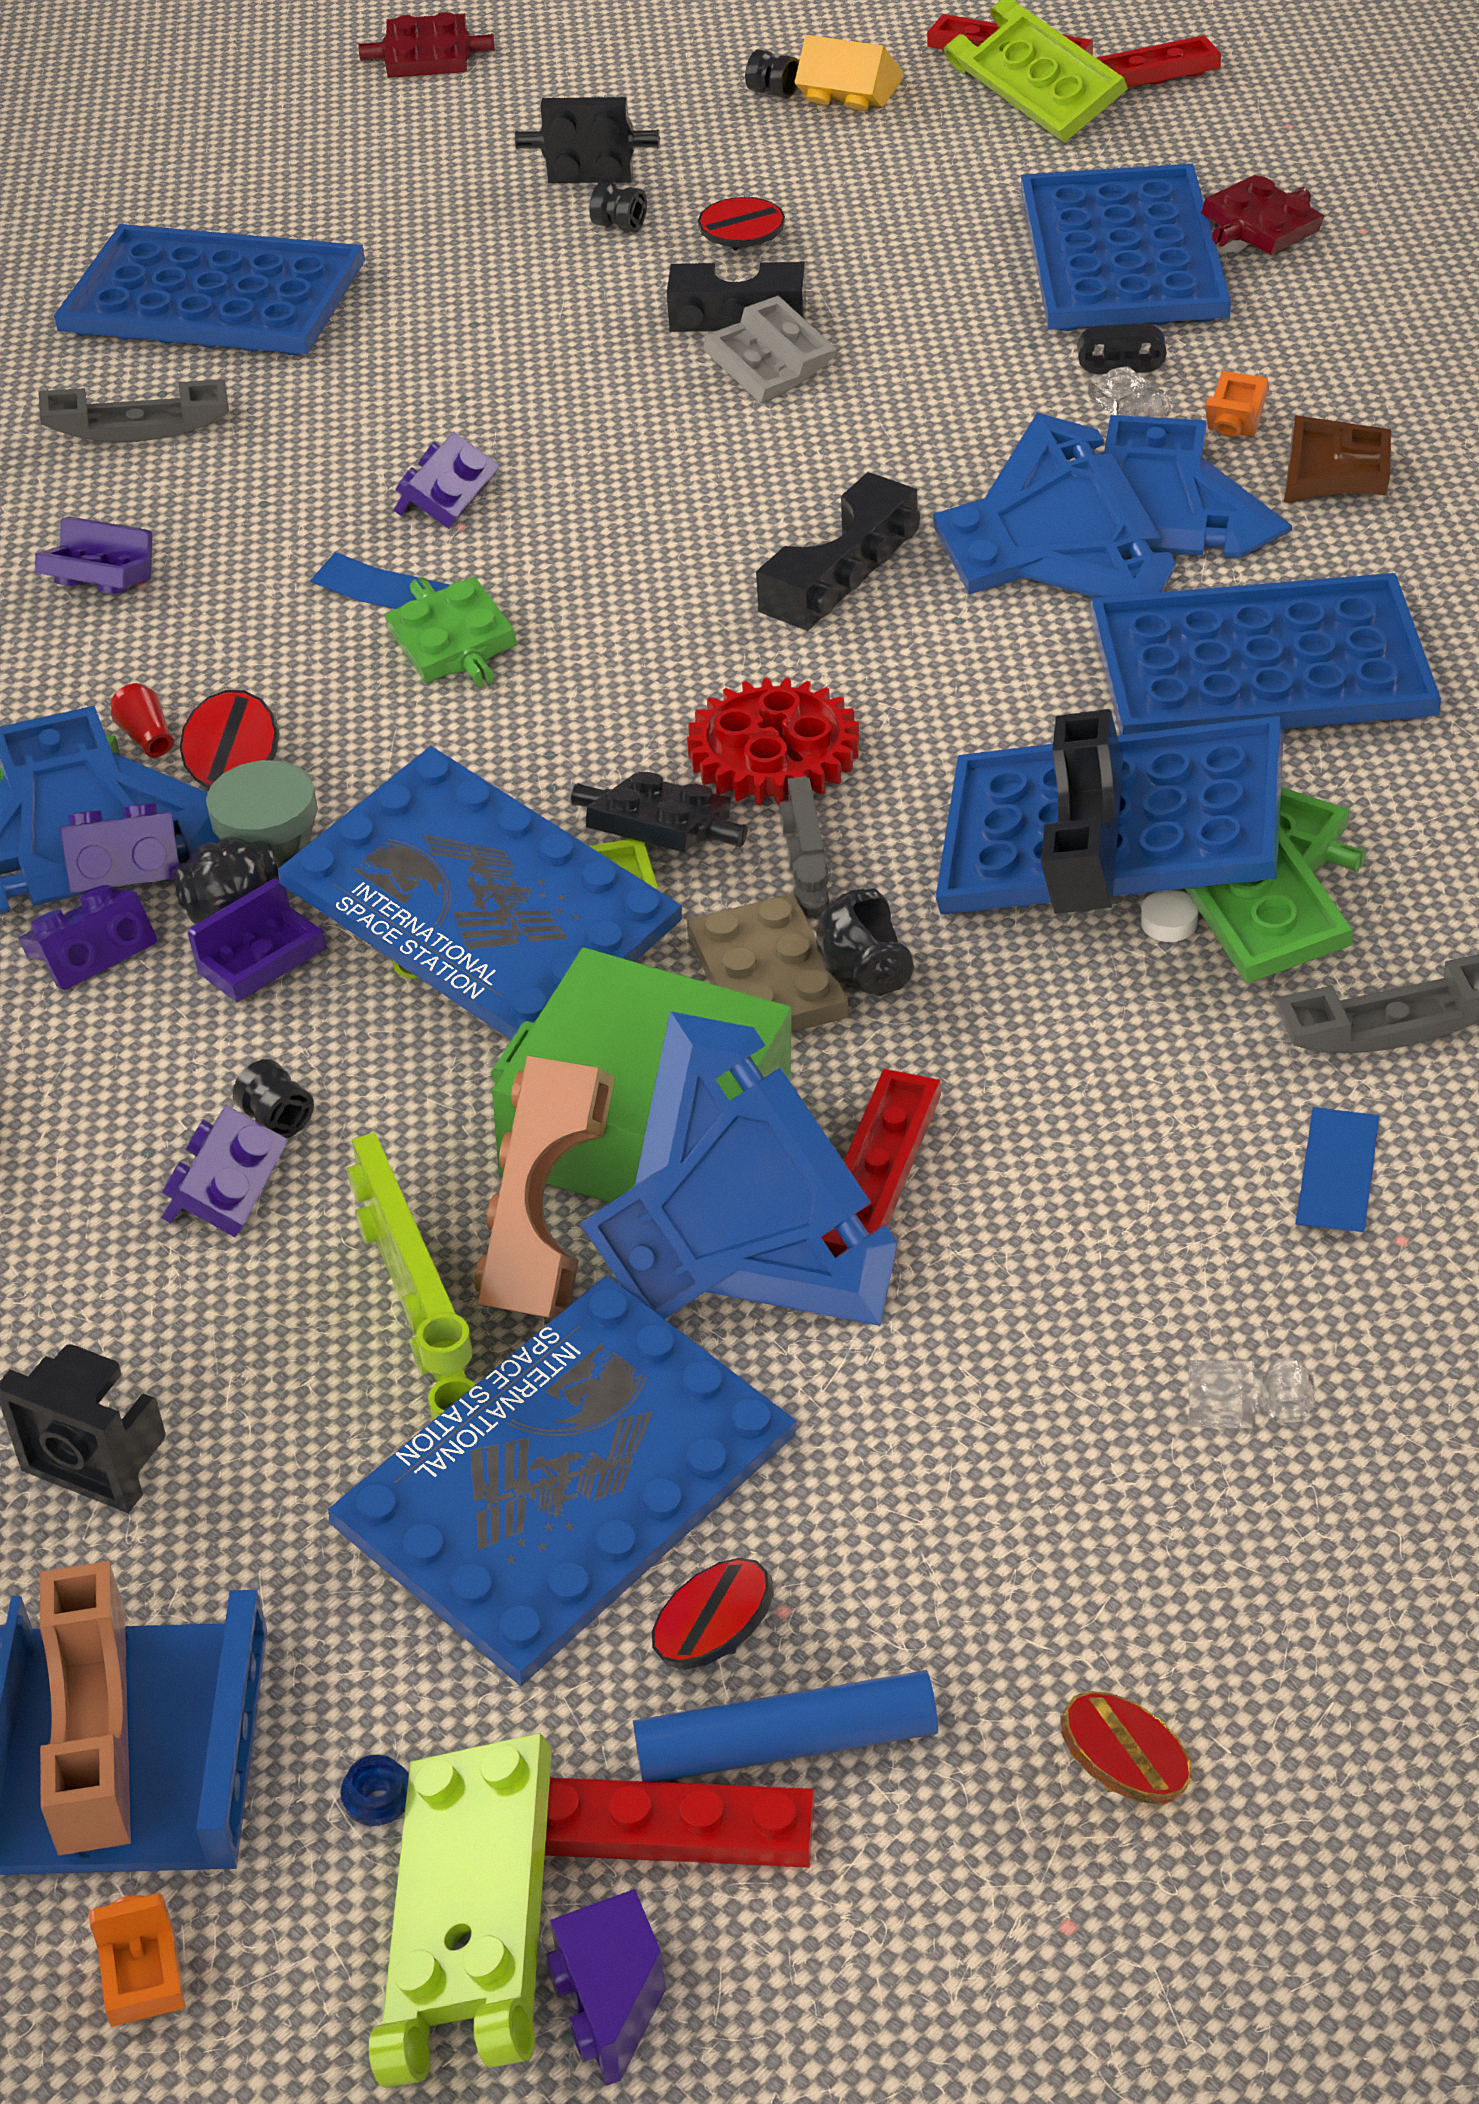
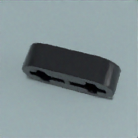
[1077,324,1167,374]

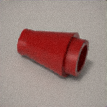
[110,683,174,758]

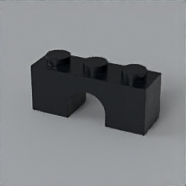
[667,262,806,332]

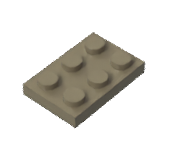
[687,893,849,1033]

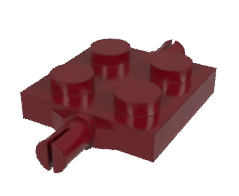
[358,12,495,78]
[1201,175,1325,255]

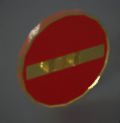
[1060,1691,1192,1805]

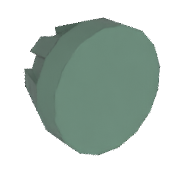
[206,760,318,867]

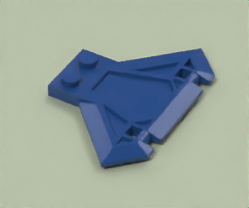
[933,412,1176,598]
[1100,415,1292,558]
[0,705,220,914]
[580,1011,898,1326]

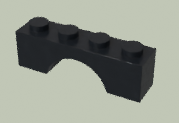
[756,472,921,631]
[1041,709,1123,914]

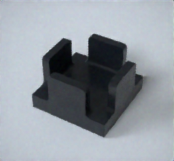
[0,1344,166,1514]

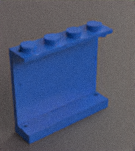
[0,1589,267,1875]

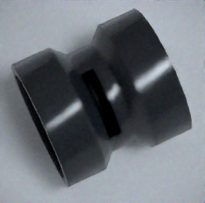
[745,49,799,99]
[589,181,647,233]
[232,1059,314,1139]

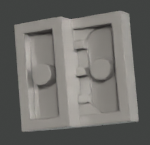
[703,296,837,404]

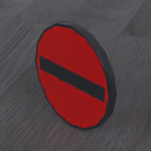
[698,197,785,251]
[180,690,280,788]
[652,1558,774,1670]

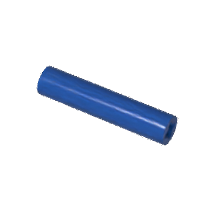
[633,1670,938,1782]

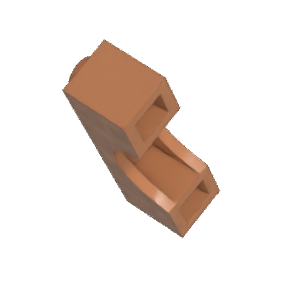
[474,1056,615,1319]
[40,1561,131,1856]

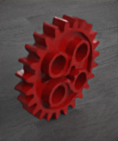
[687,678,859,806]

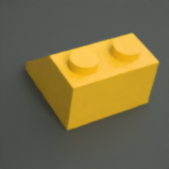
[795,35,904,111]

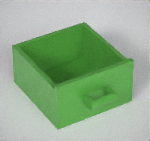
[491,947,792,1203]

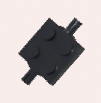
[515,97,660,183]
[571,772,748,852]

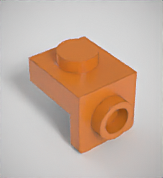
[1205,371,1269,437]
[88,1893,186,2027]

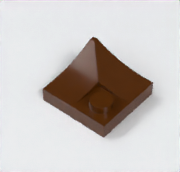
[1284,415,1391,503]

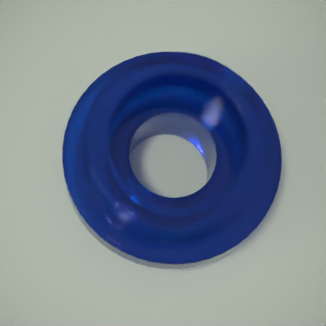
[340,1754,409,1826]

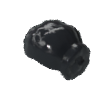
[172,836,280,924]
[816,888,915,996]

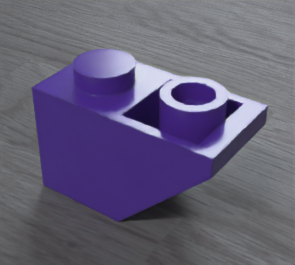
[544,1889,666,2086]

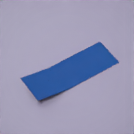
[310,552,451,609]
[1295,1107,1379,1232]

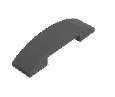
[38,379,229,442]
[1275,954,1479,1053]

